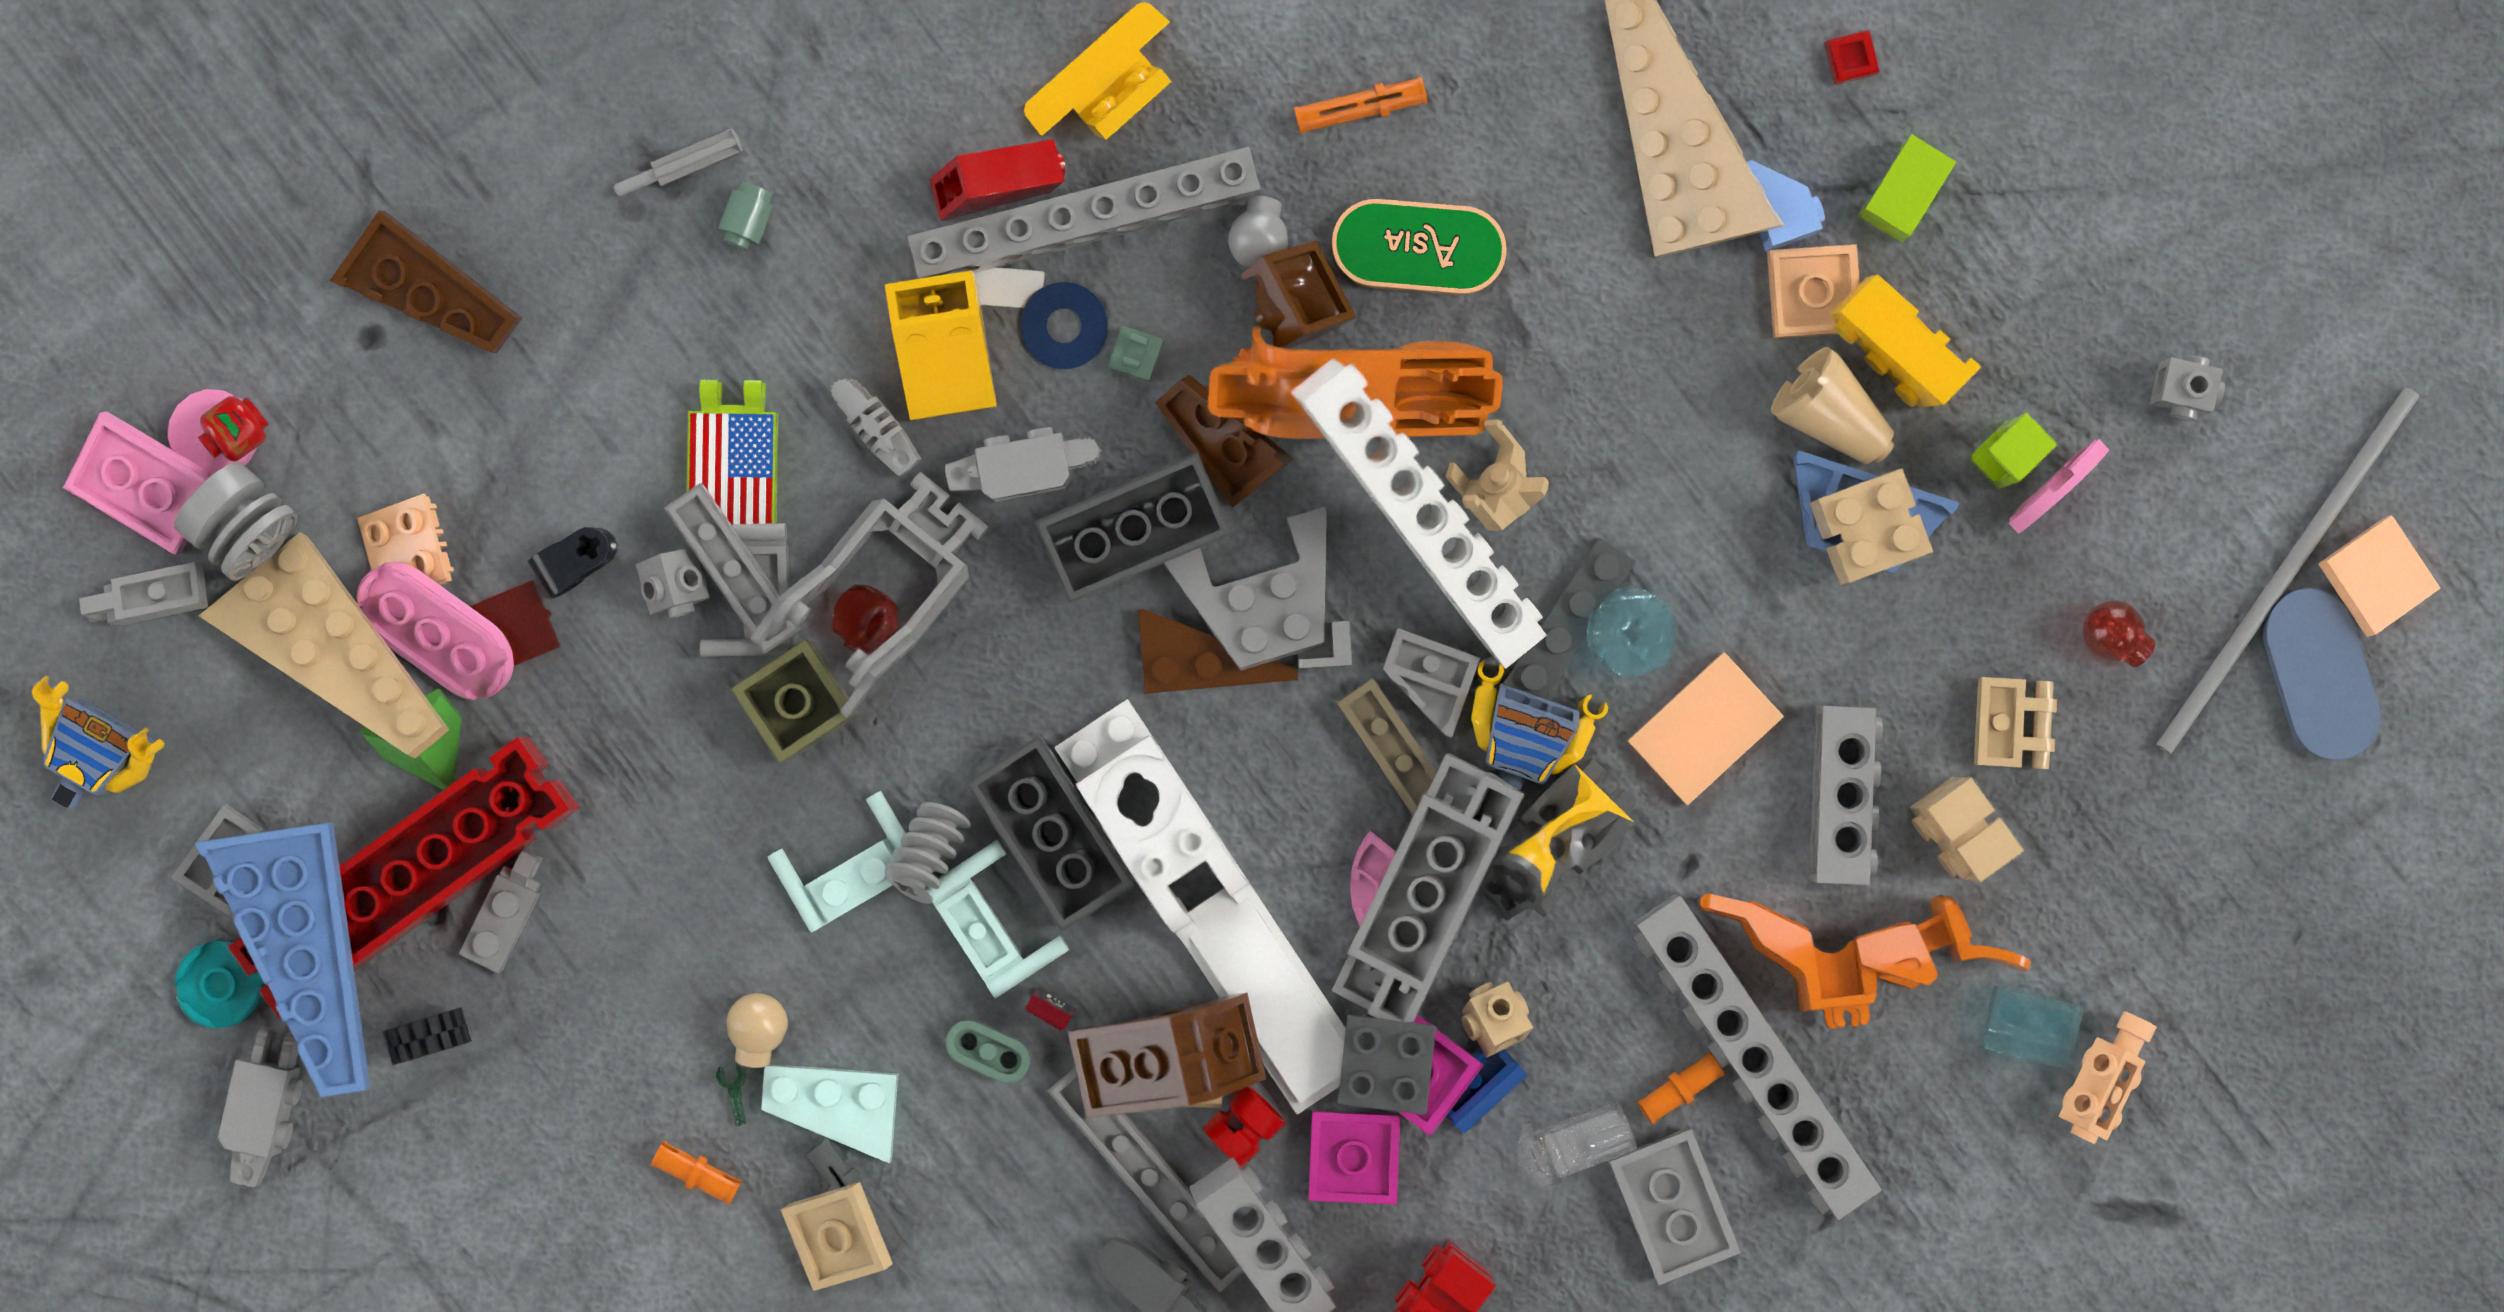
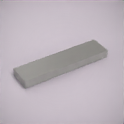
[664,483,803,654]

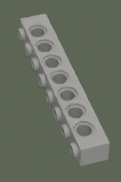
[907,147,1260,279]
[1632,894,1882,1220]

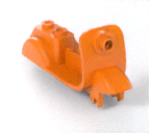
[1208,326,1503,439]

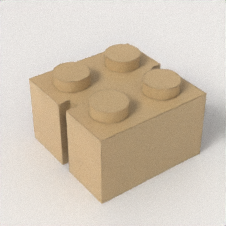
[1809,468,1933,585]
[1909,777,2024,882]

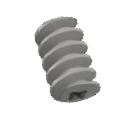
[885,802,971,904]

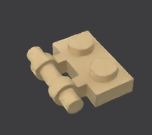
[1974,677,2057,769]

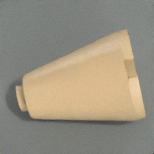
[1771,347,1894,464]

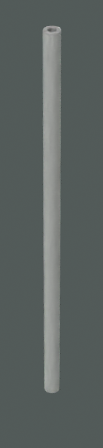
[2156,387,2420,755]

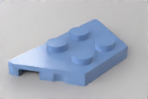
[1793,450,1959,574]

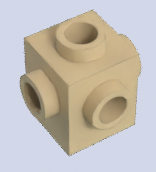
[1462,982,1533,1058]

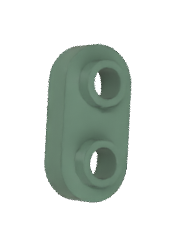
[946,1019,1031,1083]

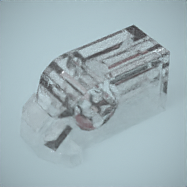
[1515,1101,1638,1188]

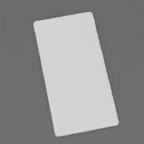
[974,268,1044,308]

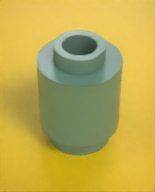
[717,182,774,250]

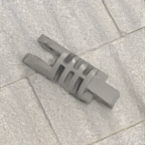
[830,378,921,476]

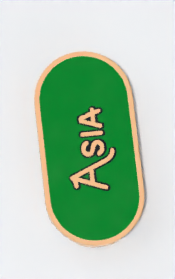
[1332,199,1506,295]

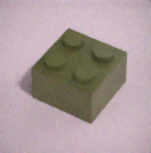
[731,640,860,763]

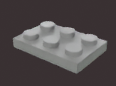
[1608,1127,1741,1285]

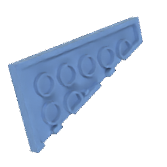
[195,822,370,1097]

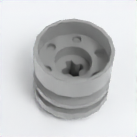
[174,462,298,581]

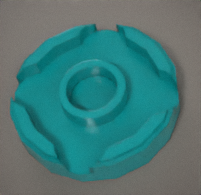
[175,940,266,1028]

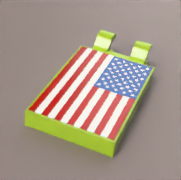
[686,380,778,543]

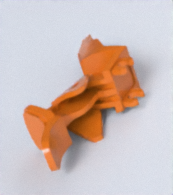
[1697,893,2031,1029]

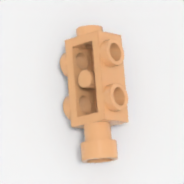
[2058,1011,2157,1144]

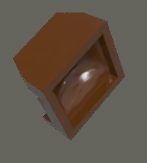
[1241,240,1356,349]

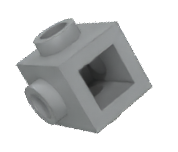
[2149,355,2225,421]
[636,548,710,619]

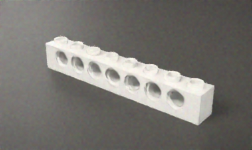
[1291,358,1547,668]

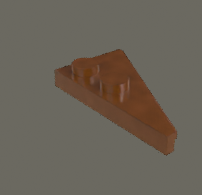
[1138,609,1298,694]

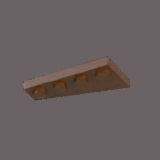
[330,210,522,353]

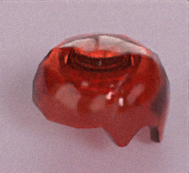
[831,584,899,655]

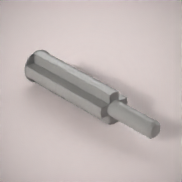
[614,128,743,196]

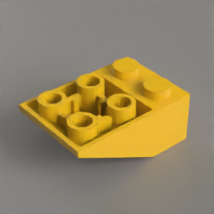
[885,270,997,421]

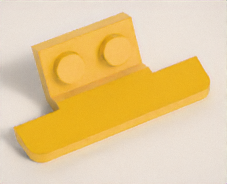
[1024,2,1172,140]

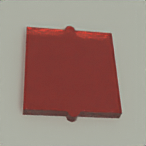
[470,580,561,667]

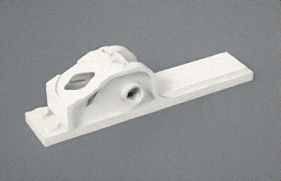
[1054,699,1346,1115]

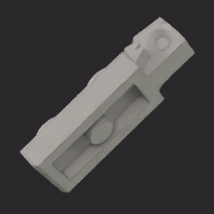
[79,562,208,625]
[459,850,543,973]

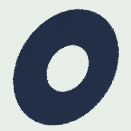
[1021,282,1108,369]

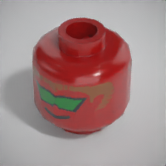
[198,396,269,462]

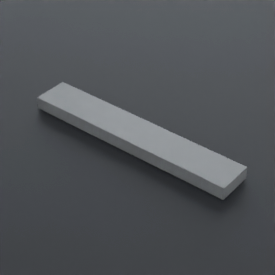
[1047,1067,1244,1292]

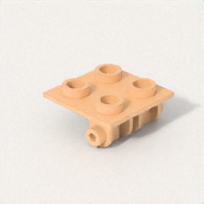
[357,494,454,585]

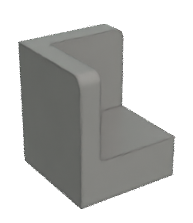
[1297,621,1352,669]

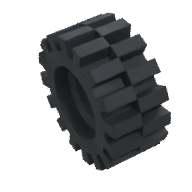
[383,1007,471,1065]

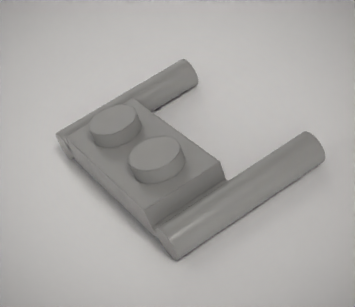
[700,523,790,657]

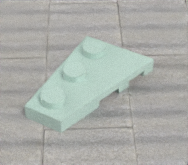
[761,1064,898,1163]

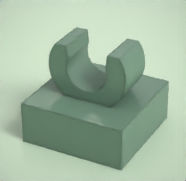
[1108,325,1164,383]

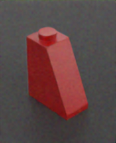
[929,139,1065,221]

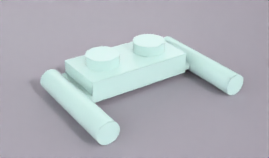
[767,791,906,933]
[924,840,1069,999]

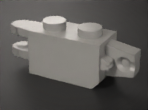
[218,1026,303,1187]

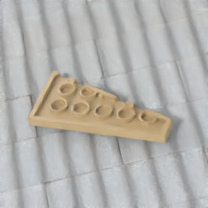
[1605,0,1785,257]
[198,532,449,758]

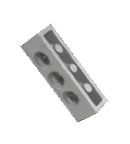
[1809,706,1883,885]
[1189,1157,1336,1312]

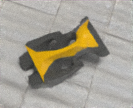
[1479,758,1636,921]

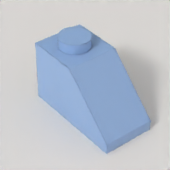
[1747,160,1825,252]

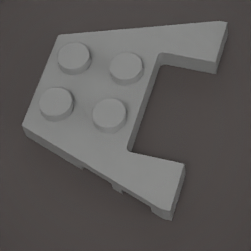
[1163,507,1327,671]

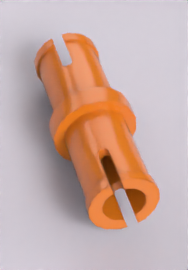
[1636,1052,1725,1125]
[650,1140,742,1206]

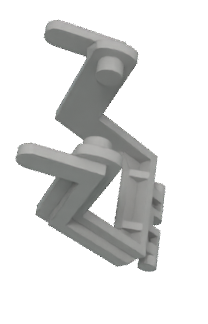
[750,472,989,718]

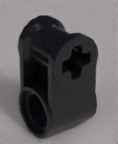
[527,527,617,599]

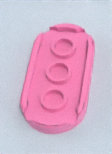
[356,562,514,700]

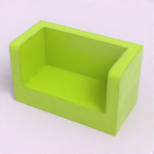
[1858,134,1956,243]
[1970,412,2058,489]

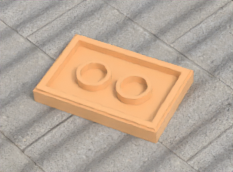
[1627,652,1784,806]

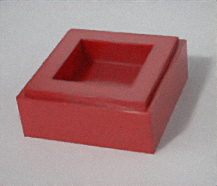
[1824,30,1880,85]

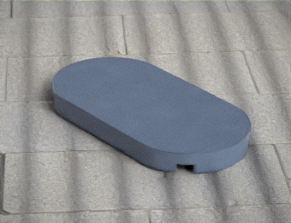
[2262,589,2381,760]

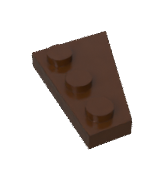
[1155,375,1294,508]

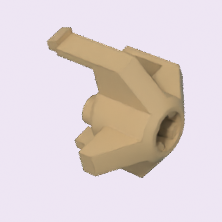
[1446,419,1549,531]

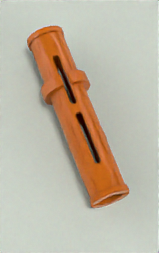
[1294,76,1428,134]

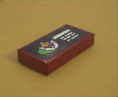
[1025,988,1076,1031]

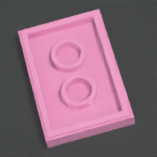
[63,411,213,555]

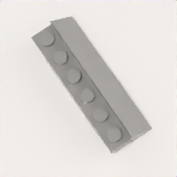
[1332,753,1524,1023]

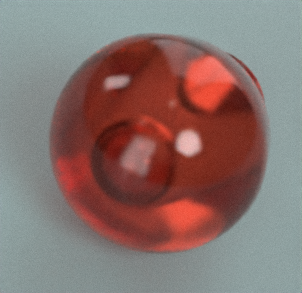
[2082,601,2155,667]

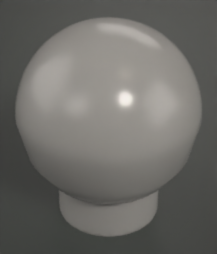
[1228,196,1288,268]

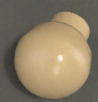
[726,993,788,1068]

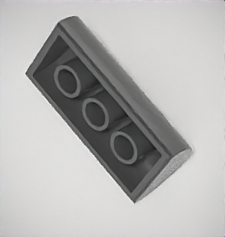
[1034,452,1232,603]
[966,735,1137,932]

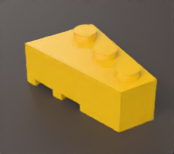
[1829,274,1981,408]

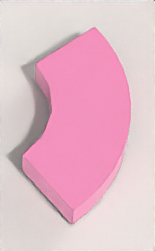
[2009,439,2109,534]
[1350,830,1396,926]

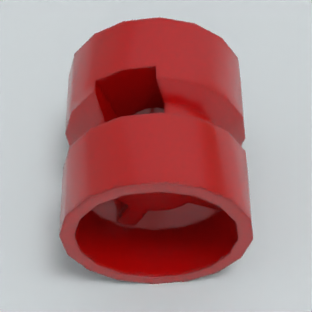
[1202,1086,1286,1168]

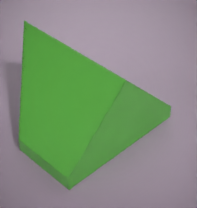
[360,688,462,790]

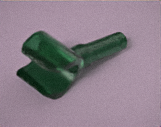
[716,1064,747,1126]

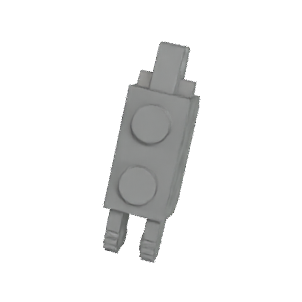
[945,427,1102,503]

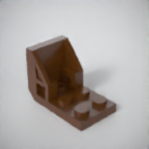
[1068,992,1266,1118]

